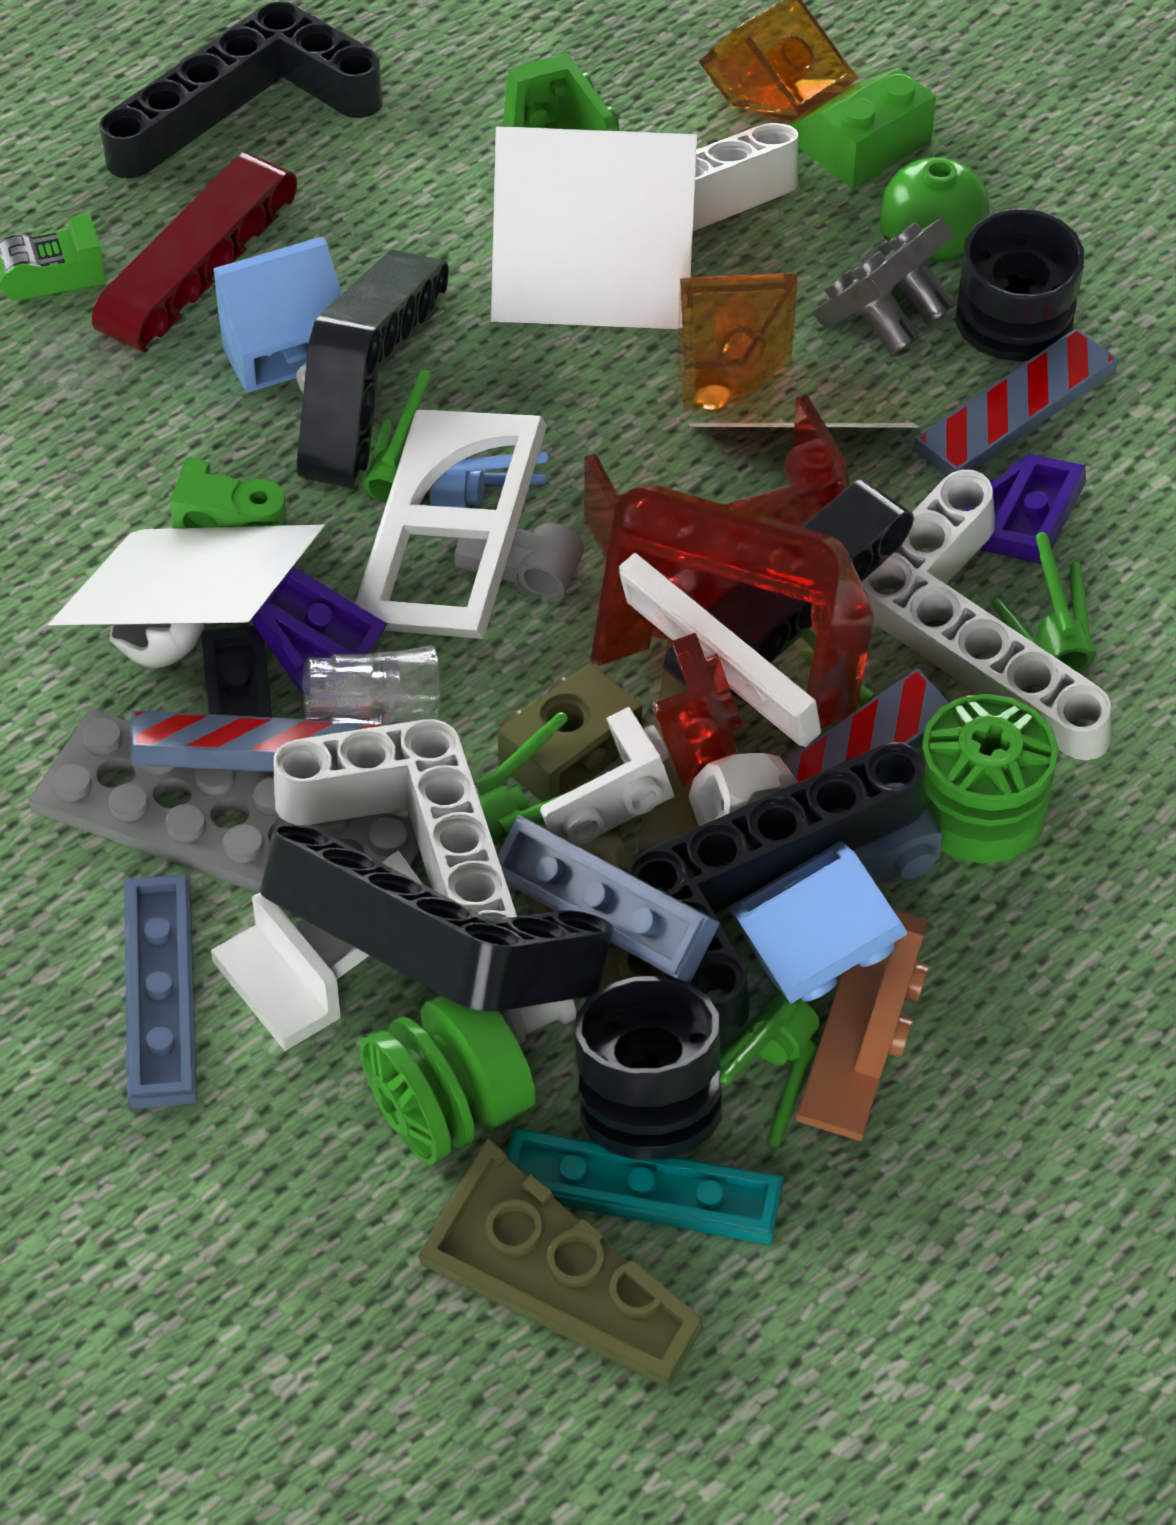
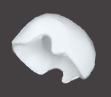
[109,623,205,669]

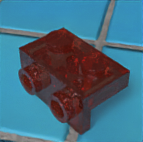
[653,632,743,785]

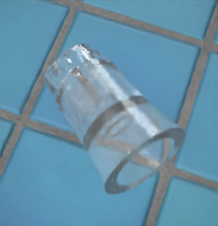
[302,645,440,725]

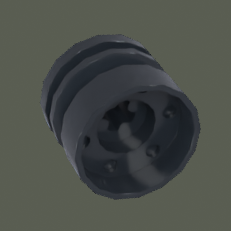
[955,208,1084,362]
[575,976,722,1160]

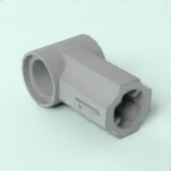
[454,523,584,603]

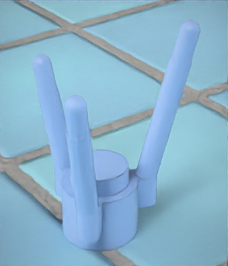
[430,451,549,508]

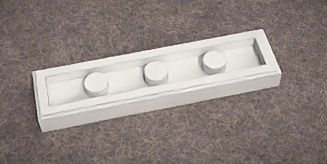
[619,553,821,748]

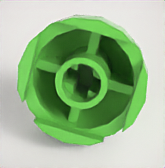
[879,157,990,262]

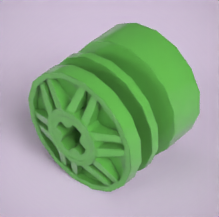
[921,694,1059,864]
[359,995,535,1166]

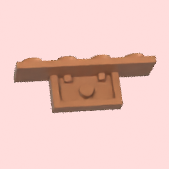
[795,909,929,1142]

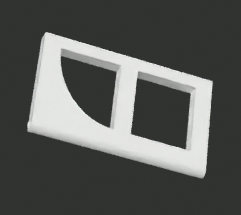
[355,410,547,639]

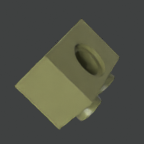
[498,662,642,802]

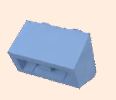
[214,236,342,393]
[727,840,908,1004]

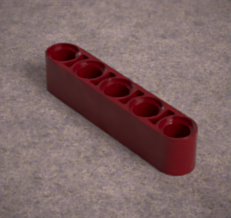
[92,152,297,353]

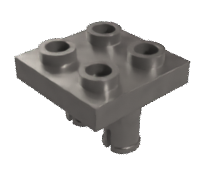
[812,217,956,355]

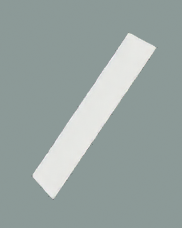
[688,423,920,428]

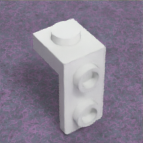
[540,707,675,846]

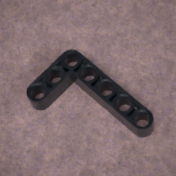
[99,1,383,179]
[297,250,449,490]
[628,742,926,1036]
[260,824,614,1012]

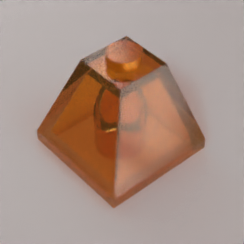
[699,0,858,122]
[677,273,797,409]

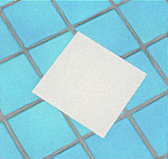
[491,126,697,330]
[48,524,325,626]

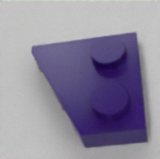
[963,453,1086,564]
[251,566,387,720]

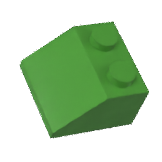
[786,68,936,189]

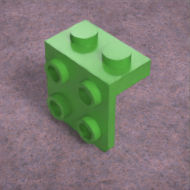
[503,53,620,131]

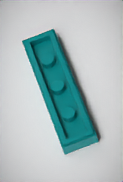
[506,1127,784,1245]

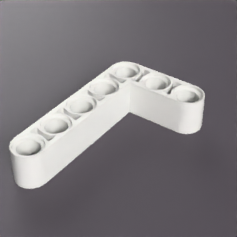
[693,123,798,231]
[860,469,1112,760]
[274,719,517,920]

